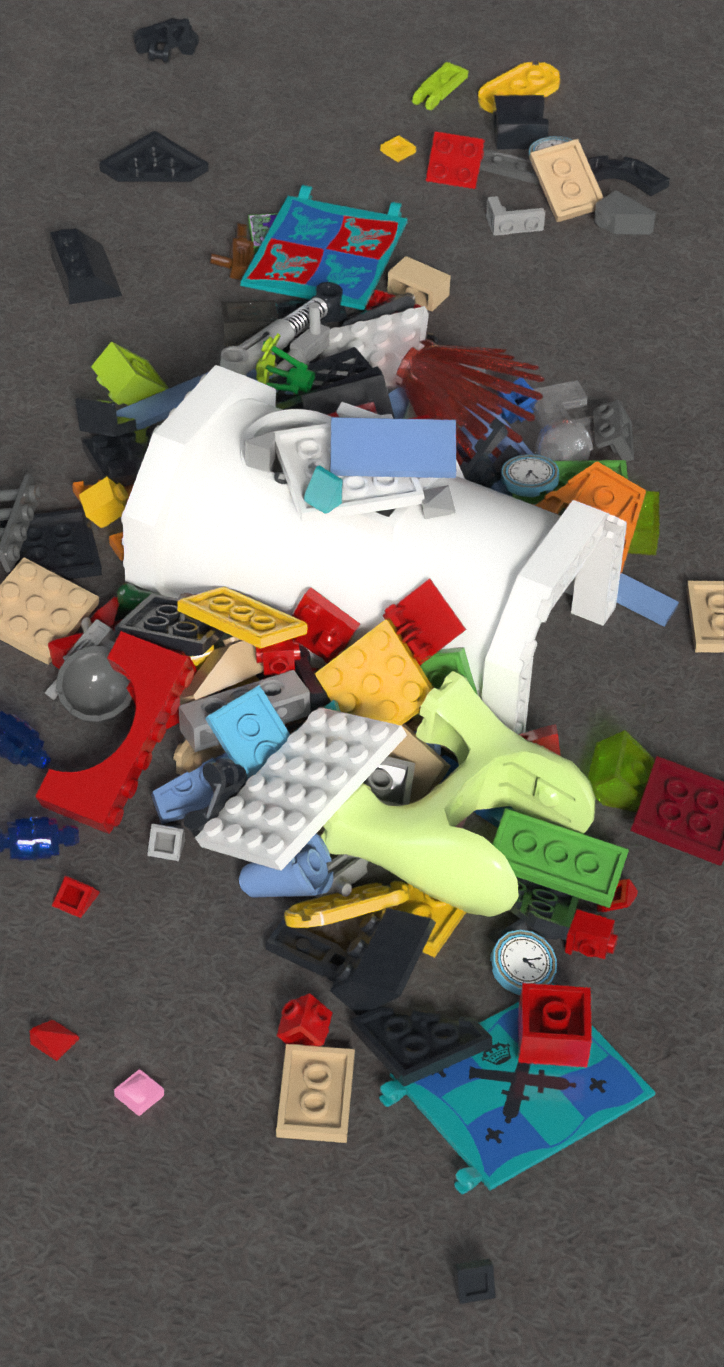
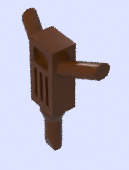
[210,223,254,280]

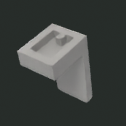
[486,196,545,236]

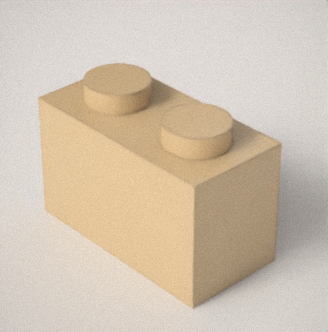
[387,256,451,312]

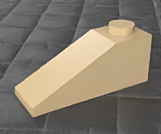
[180,636,264,705]

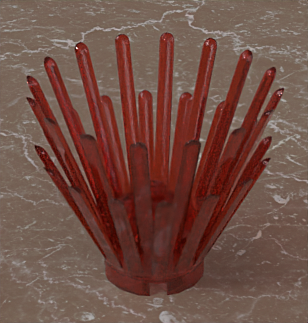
[396,339,545,465]

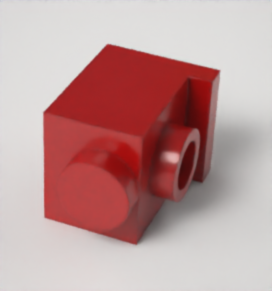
[565,909,618,959]

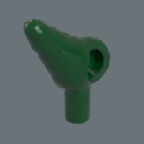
[115,583,159,620]

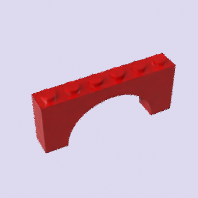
[35,631,194,834]

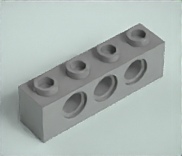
[179,670,310,752]

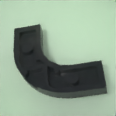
[587,155,670,196]

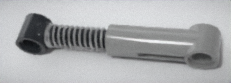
[220,282,343,376]

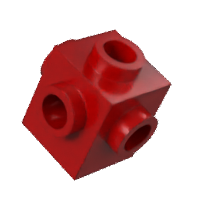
[255,638,300,675]
[276,993,333,1047]

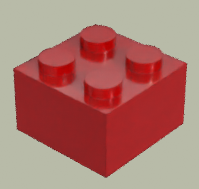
[518,983,592,1067]

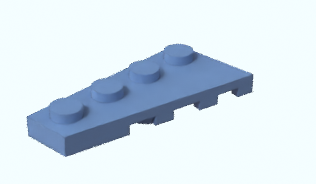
[151,752,228,825]

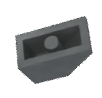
[594,190,656,234]

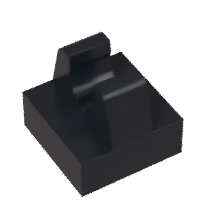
[454,1258,496,1304]

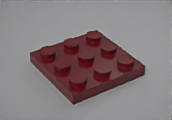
[630,756,724,866]

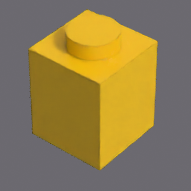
[79,477,128,528]

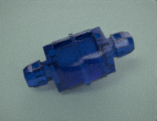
[0,711,51,769]
[0,816,80,861]

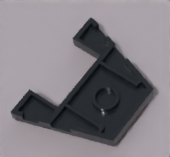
[460,418,520,488]

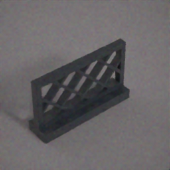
[269,347,382,410]

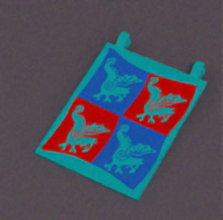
[241,185,408,310]

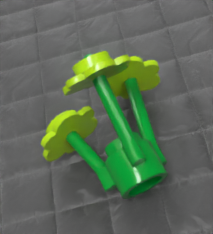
[256,333,315,394]

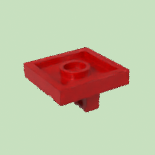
[292,587,361,664]

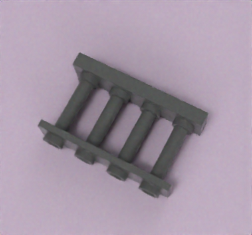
[0,474,41,573]

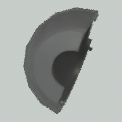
[56,645,133,724]

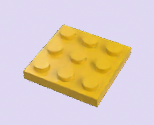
[315,619,434,726]

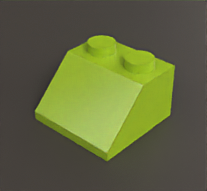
[91,341,169,406]

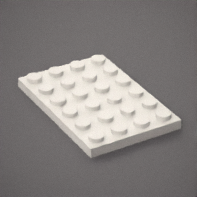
[195,707,407,871]

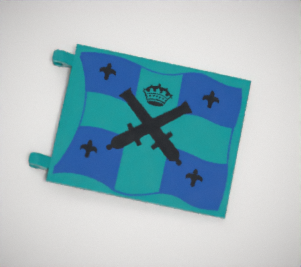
[379,984,656,1194]

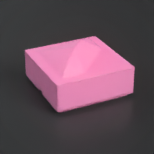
[114,1069,164,1116]

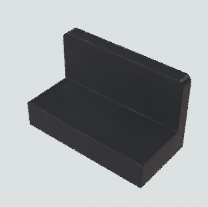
[75,397,137,437]

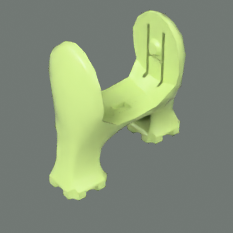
[321,671,595,917]

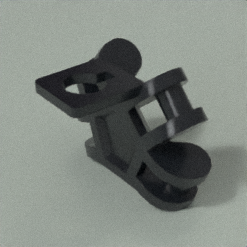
[133,17,199,63]
[184,757,247,837]

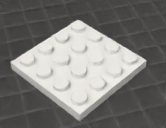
[315,306,429,394]
[273,414,424,523]

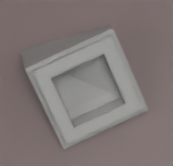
[421,485,455,519]

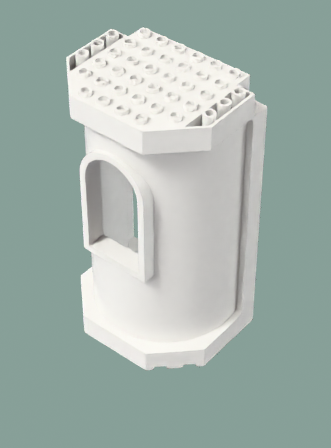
[121,365,627,734]

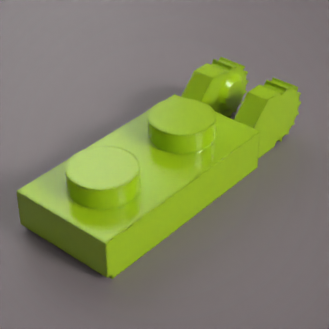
[412,62,468,111]

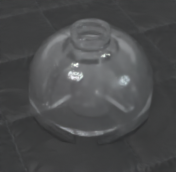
[535,417,593,461]

